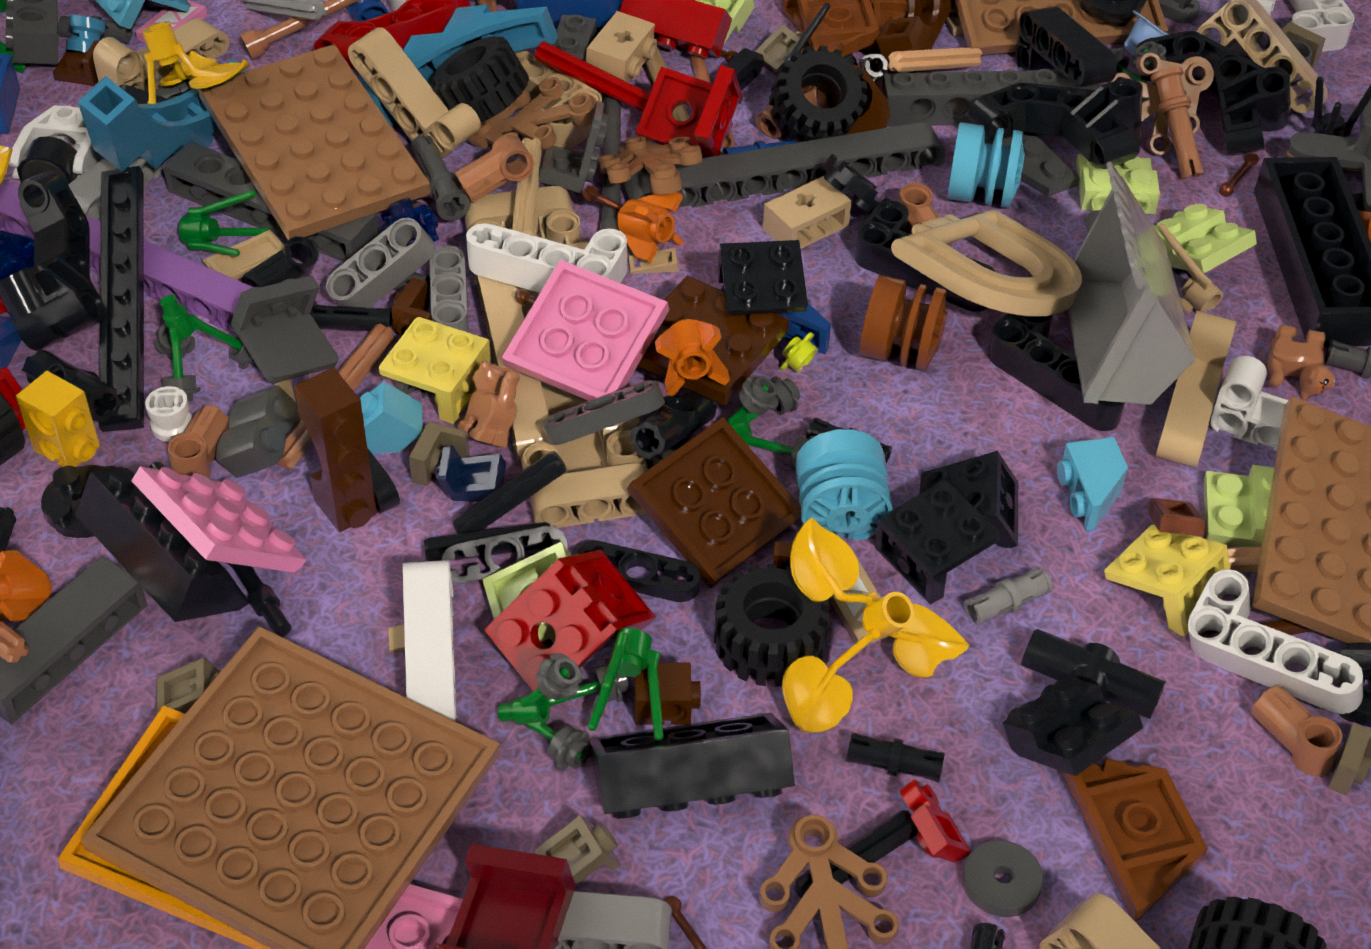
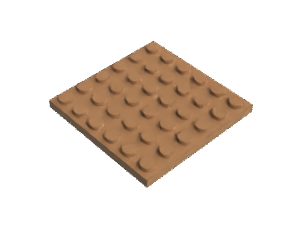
[81,626,500,949]

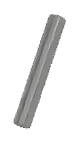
[242,0,328,21]

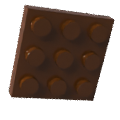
[638,275,789,405]
[626,417,801,588]

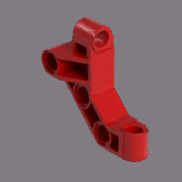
[313,0,471,68]

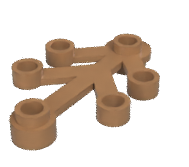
[1107,53,1214,156]
[467,77,597,157]
[598,136,702,195]
[759,814,899,949]

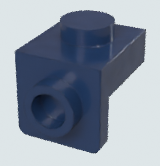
[436,445,506,502]

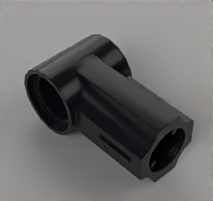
[241,236,319,287]

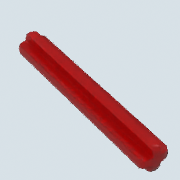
[534,42,650,113]

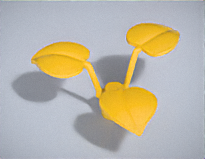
[141,21,250,104]
[782,518,969,733]

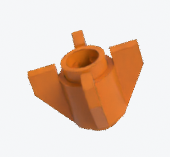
[617,192,684,264]
[655,319,730,397]
[0,550,52,622]

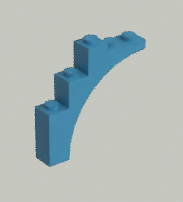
[358,5,558,126]
[77,59,248,172]

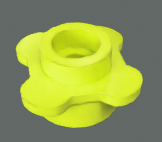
[780,332,818,373]

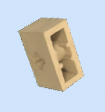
[586,11,657,83]
[762,176,852,249]

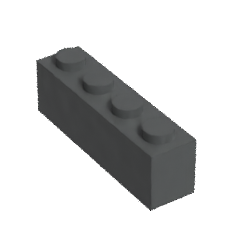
[0,556,148,725]

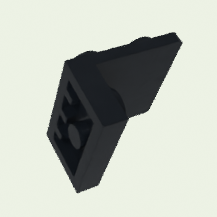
[717,240,808,315]
[919,451,1019,548]
[875,481,1000,605]

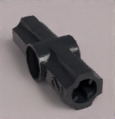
[22,349,122,423]
[630,391,717,459]
[1021,629,1166,719]

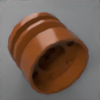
[859,275,947,372]

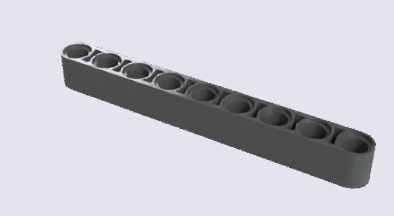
[624,122,946,212]

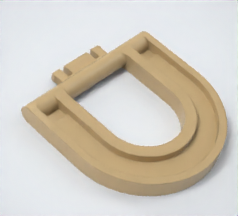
[891,210,1082,316]

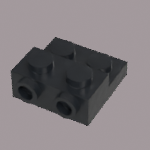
[1002,677,1143,776]

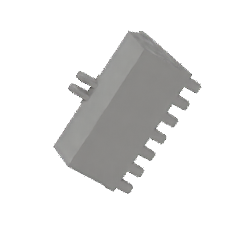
[1068,161,1196,405]

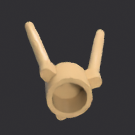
[1158,224,1224,313]

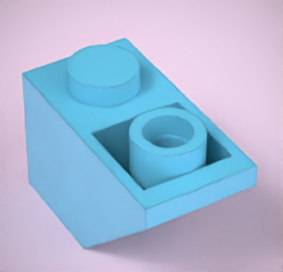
[360,381,423,454]
[1057,437,1128,531]

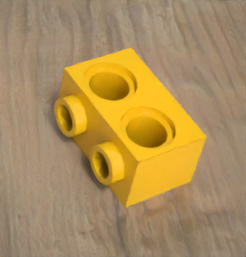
[16,371,100,467]

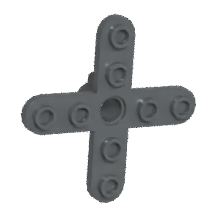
[1288,100,1371,212]

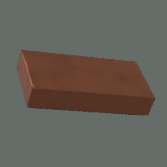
[1148,498,1206,537]

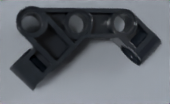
[1136,31,1291,156]
[968,79,1143,169]
[0,171,105,351]

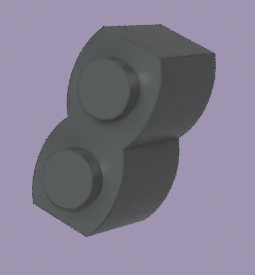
[216,385,297,478]

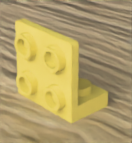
[379,317,491,424]
[1104,524,1231,637]

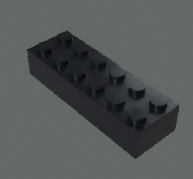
[1254,157,1371,347]

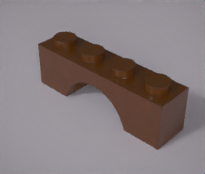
[876,0,955,73]
[294,367,377,533]

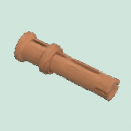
[1150,67,1205,180]

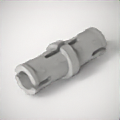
[964,567,1053,626]

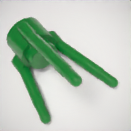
[179,190,272,257]
[588,628,663,740]

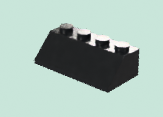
[75,467,249,622]
[589,713,795,819]

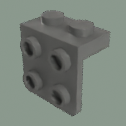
[539,101,609,193]
[231,276,339,383]

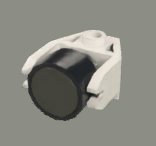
[9,105,102,196]

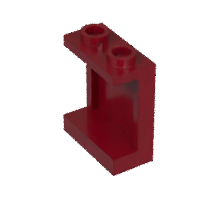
[433,844,576,949]

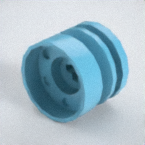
[947,122,1025,209]
[795,429,893,540]

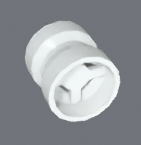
[145,386,192,442]

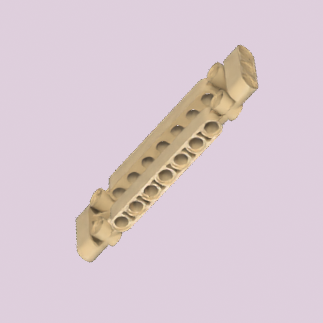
[464,186,648,528]

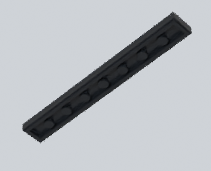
[99,166,144,432]

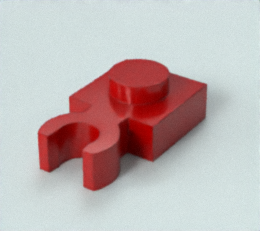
[900,779,971,863]

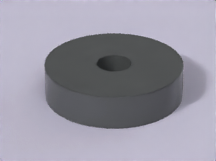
[962,840,1043,917]

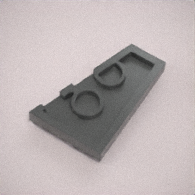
[985,132,1079,196]

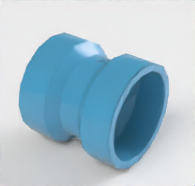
[65,15,106,54]

